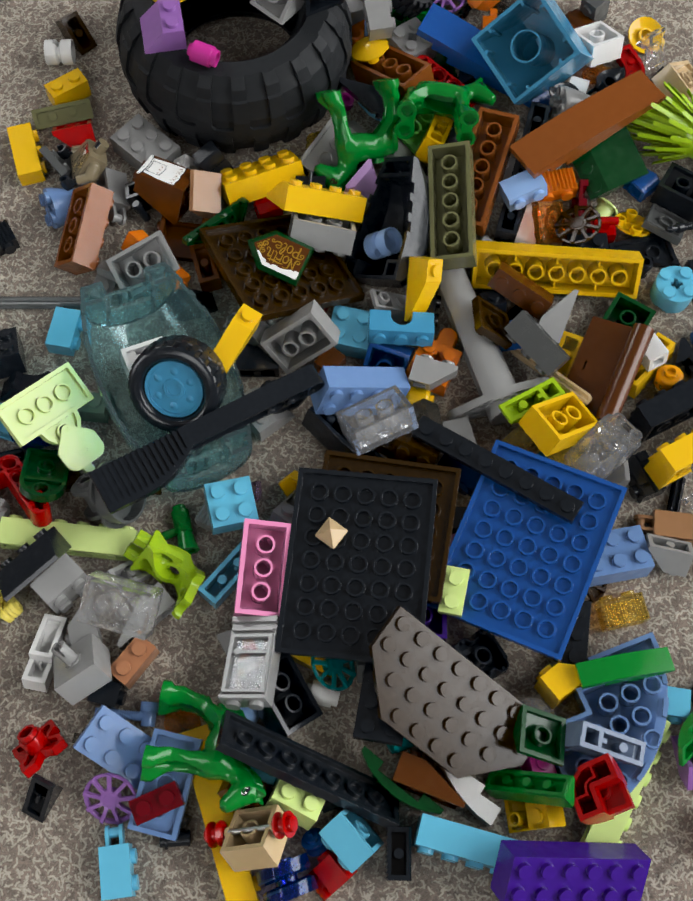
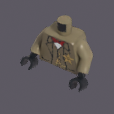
[57,138,109,191]

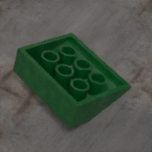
[573,126,649,202]

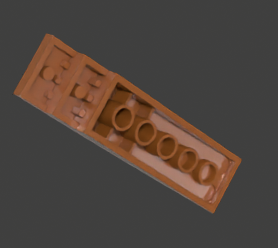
[509,70,666,179]

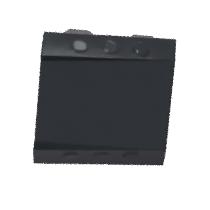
[452,629,509,679]

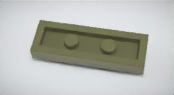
[31,98,94,130]

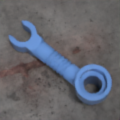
[94,701,159,727]

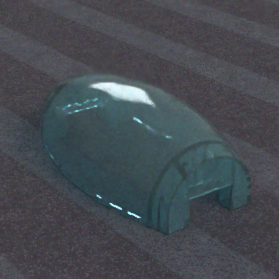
[80,262,252,493]

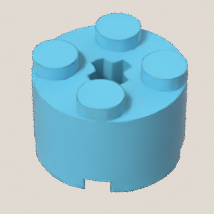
[650,266,693,313]

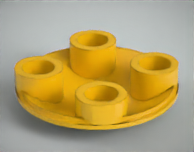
[352,36,389,64]
[614,209,651,237]

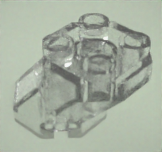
[564,412,643,480]

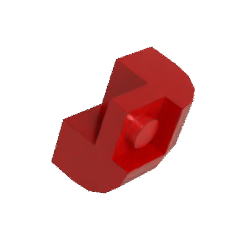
[574,753,635,825]

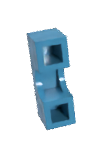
[368,309,435,347]

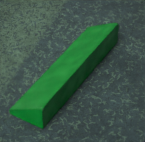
[484,769,575,808]

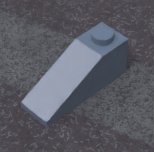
[565,720,646,767]

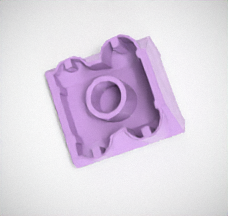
[344,159,377,214]

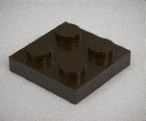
[472,295,512,350]

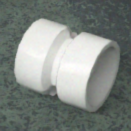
[44,39,76,66]

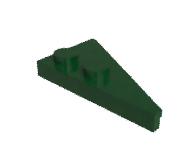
[182,197,249,246]

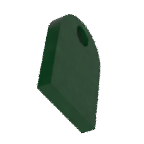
[19,447,70,503]

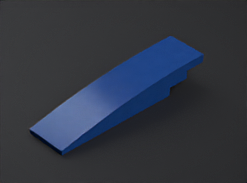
[416,3,552,113]

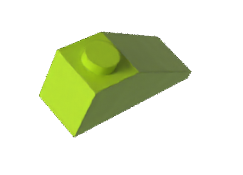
[498,377,566,424]

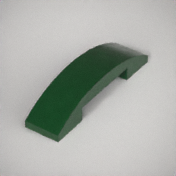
[361,746,444,815]

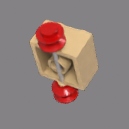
[203,804,298,872]

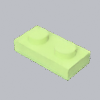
[438,565,470,618]

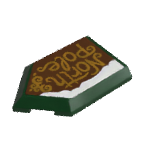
[247,231,314,287]

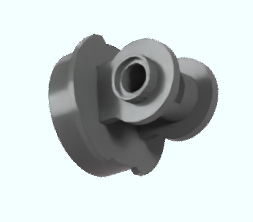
[70,460,146,529]

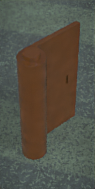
[565,316,655,430]

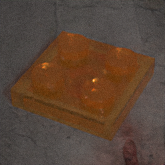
[532,201,566,244]

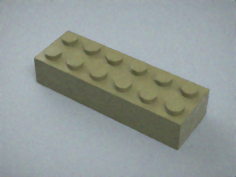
[428,140,477,271]

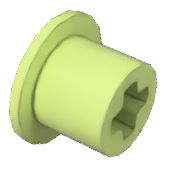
[590,197,618,217]

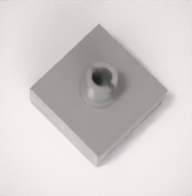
[51,632,112,706]

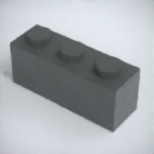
[504,310,571,376]

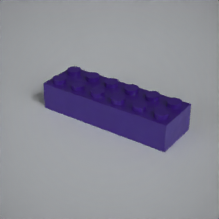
[490,840,651,901]

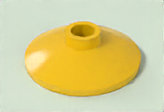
[628,17,664,54]

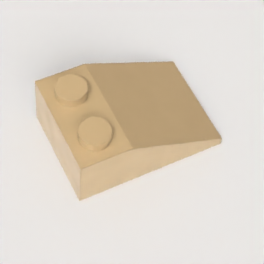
[651,60,693,102]

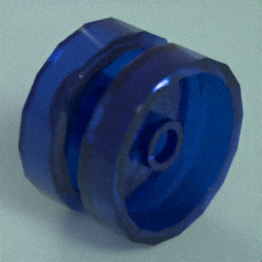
[255,853,319,901]

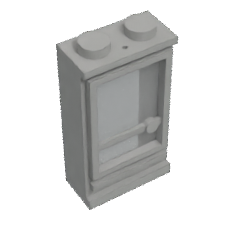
[218,615,281,710]

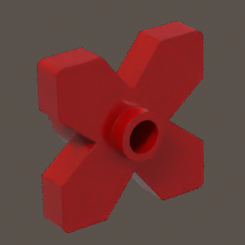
[12,719,68,778]

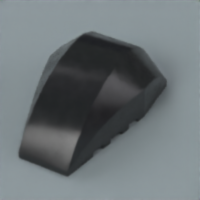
[344,156,430,288]

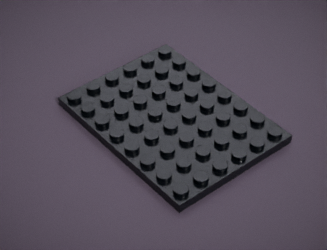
[275,467,438,663]

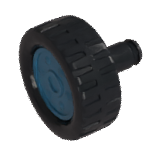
[128,335,227,432]

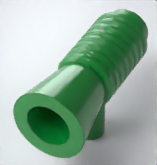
[161,504,200,555]

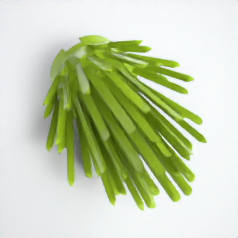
[626,81,693,165]

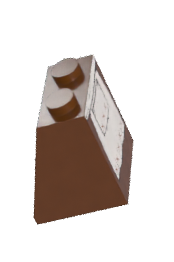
[132,155,191,225]

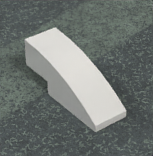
[21,614,68,693]
[439,765,501,827]

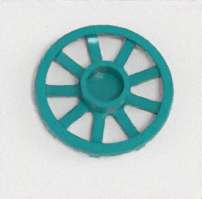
[311,657,357,691]

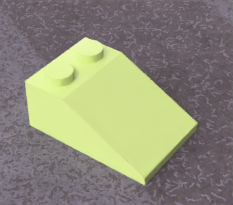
[265,779,326,831]

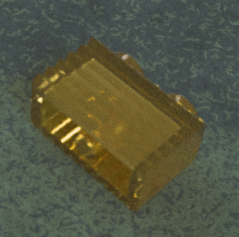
[594,590,651,632]

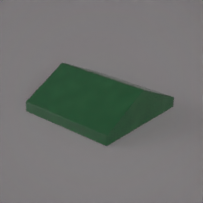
[513,704,566,767]

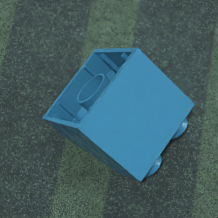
[471,0,594,105]

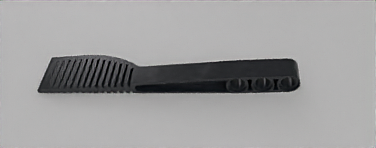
[88,364,325,514]

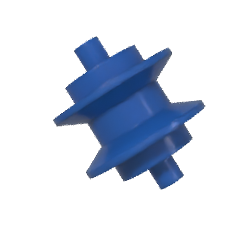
[301,828,327,857]

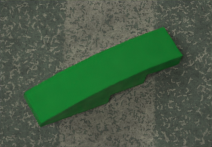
[575,647,675,689]

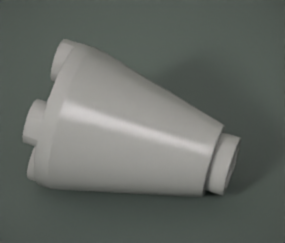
[549,85,591,120]

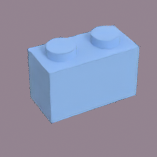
[499,170,548,212]

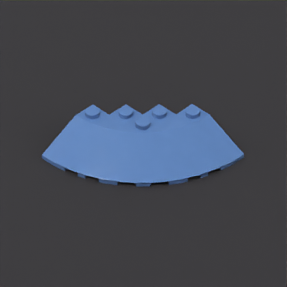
[555,632,669,824]

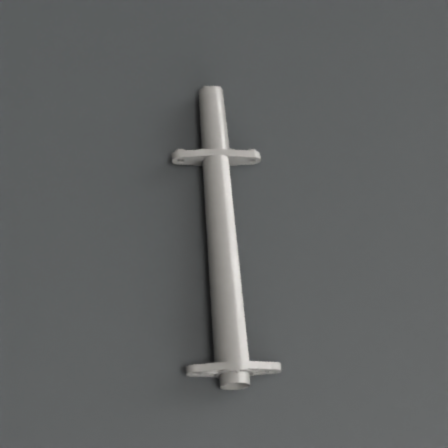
[365,123,549,426]

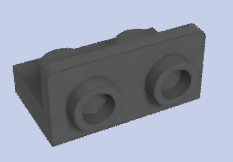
[39,145,73,179]

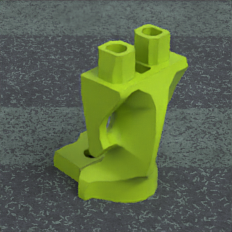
[123,529,206,620]

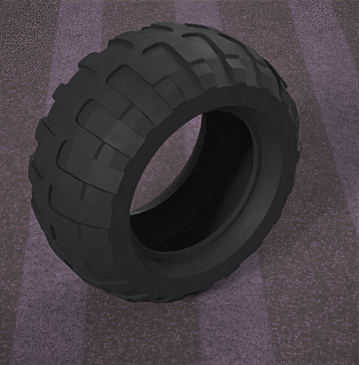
[116,0,352,153]

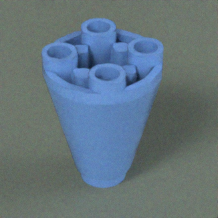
[39,188,74,229]

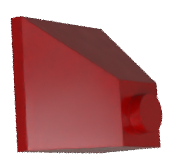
[51,119,97,147]

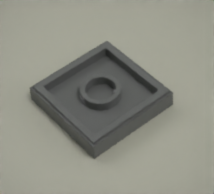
[641,203,688,246]

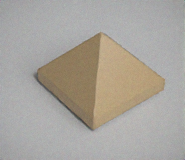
[315,517,348,550]

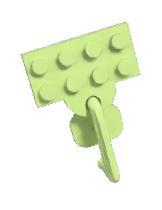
[0,362,104,473]

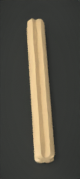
[511,349,592,406]

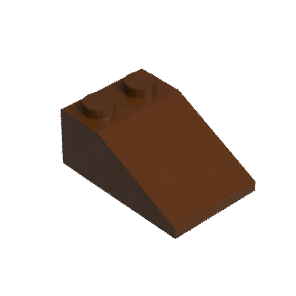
[392,749,465,811]

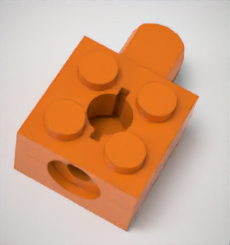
[406,328,463,397]

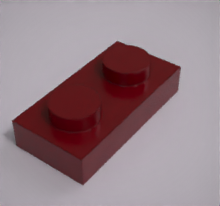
[128,780,185,826]

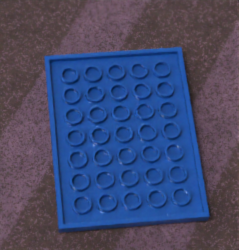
[427,439,628,662]

